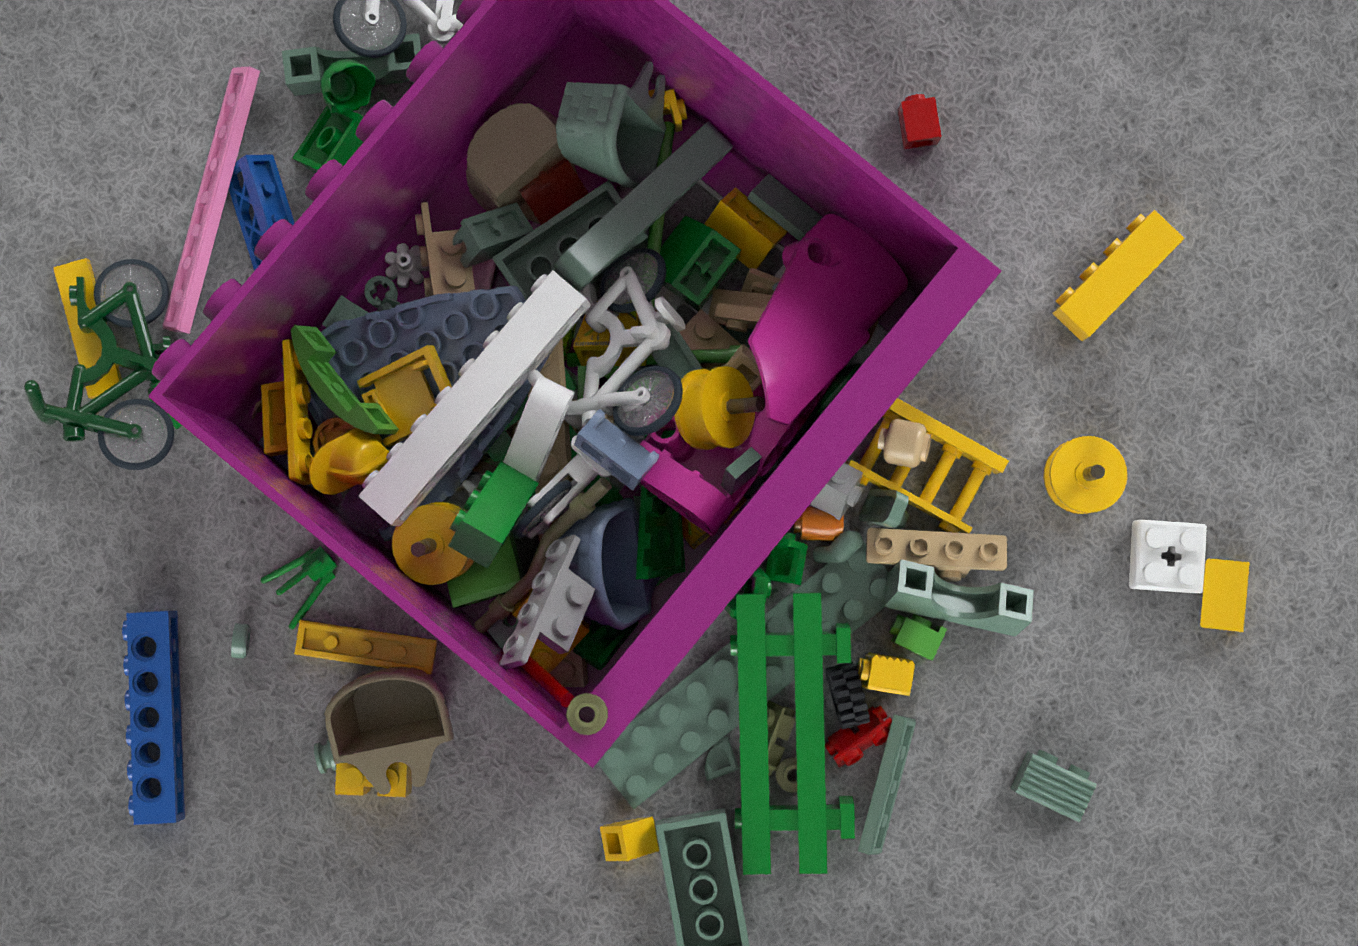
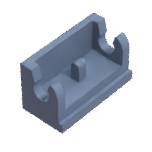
[574,409,659,490]

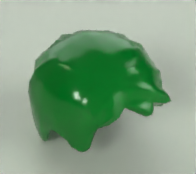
[320,59,375,114]

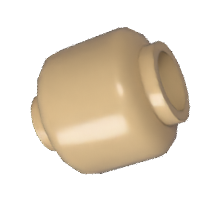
[878,419,931,468]

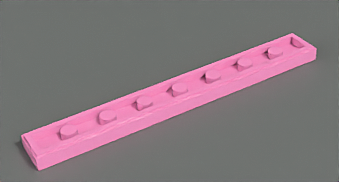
[163,66,260,334]

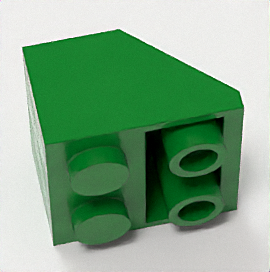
[660,216,741,312]

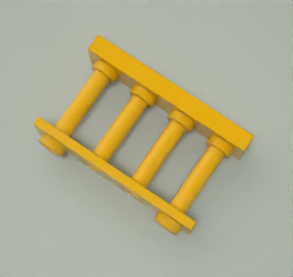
[846,398,1009,533]

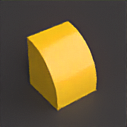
[600,816,659,861]

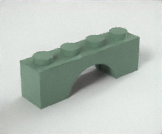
[282,33,425,96]
[884,560,1034,637]

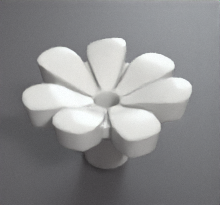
[385,243,429,288]

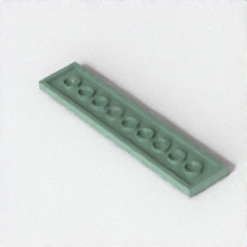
[597,541,889,809]

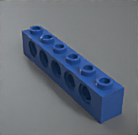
[122,611,185,825]

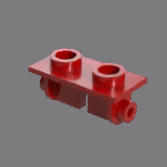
[825,705,892,768]

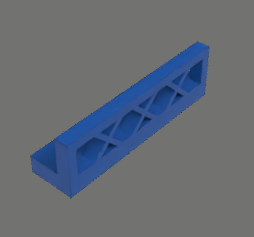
[229,154,295,271]

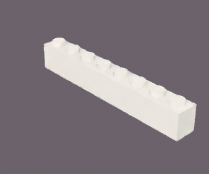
[359,270,591,526]

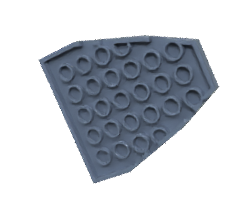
[280,286,553,541]

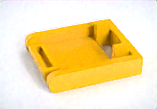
[357,345,452,447]

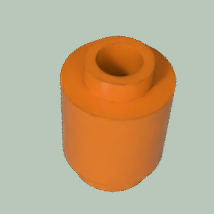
[794,506,844,541]

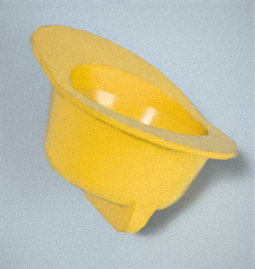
[308,428,389,495]

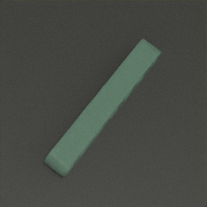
[553,121,733,292]

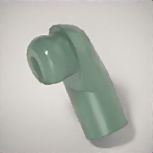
[813,530,863,563]

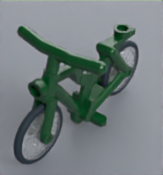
[24,259,175,470]

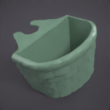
[556,61,667,189]

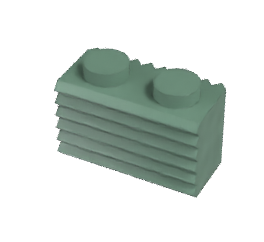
[1010,749,1097,822]

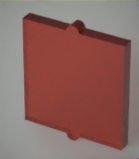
[518,158,589,225]

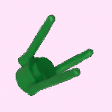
[260,545,338,630]

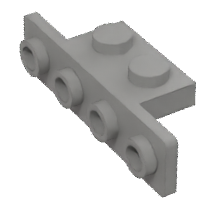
[500,535,595,669]

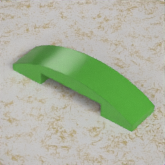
[291,325,399,434]

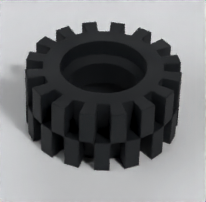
[825,661,870,730]

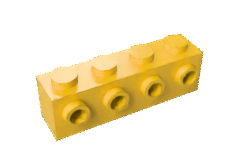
[1052,210,1185,341]

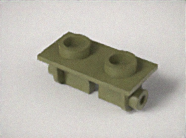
[767,700,796,776]

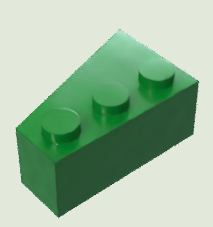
[448,461,539,569]

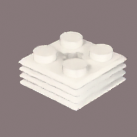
[1129,520,1207,593]

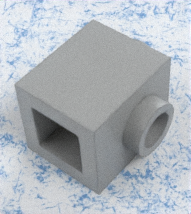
[810,463,863,521]

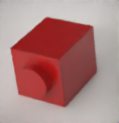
[897,94,942,150]

